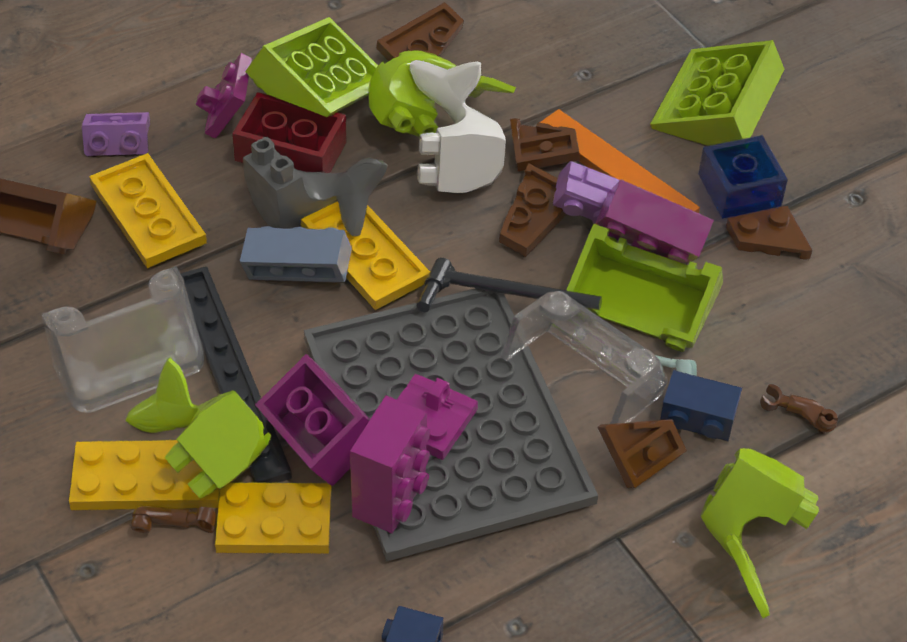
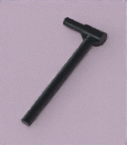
[416,258,602,312]

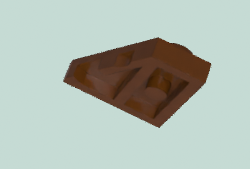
[510,118,581,171]
[597,419,687,488]

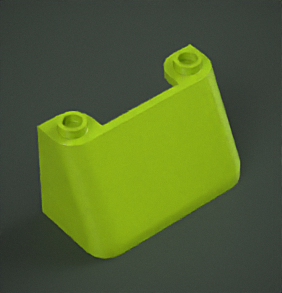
[567,224,723,352]

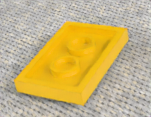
[215,483,332,554]

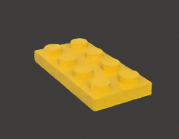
[89,153,207,268]
[301,201,430,310]
[69,440,220,510]

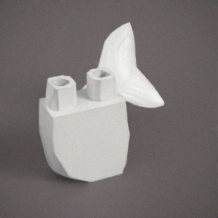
[410,60,506,193]

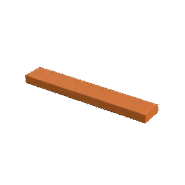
[540,109,700,213]

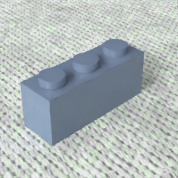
[240,226,352,282]

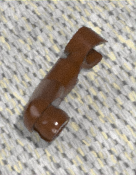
[760,384,838,433]
[130,506,216,533]

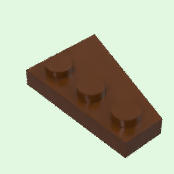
[376,2,464,61]
[499,163,567,257]

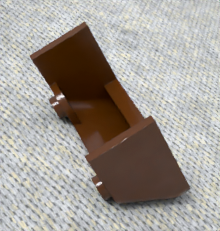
[0,178,97,255]

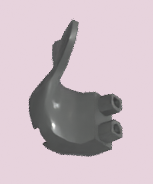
[243,137,388,236]

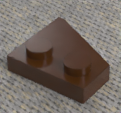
[726,206,812,260]

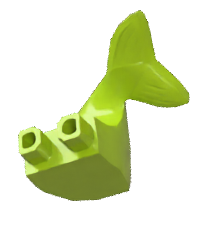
[368,50,516,139]
[125,358,271,499]
[701,448,819,618]

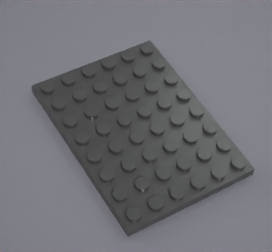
[303,288,598,562]

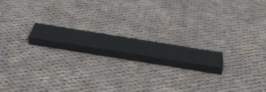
[175,266,292,483]

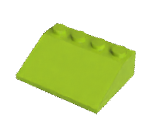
[245,17,378,117]
[650,40,785,149]

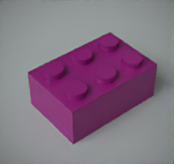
[595,180,714,265]
[255,354,370,486]
[350,395,430,534]

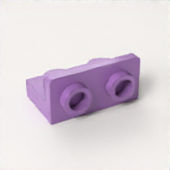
[82,112,150,156]

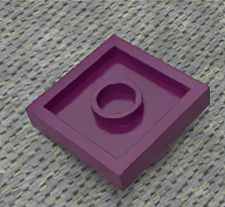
[196,53,252,139]
[397,373,478,460]

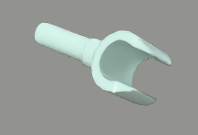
[650,354,697,376]

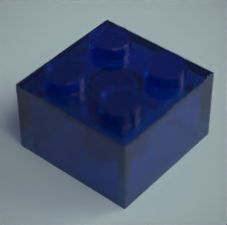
[698,135,788,219]

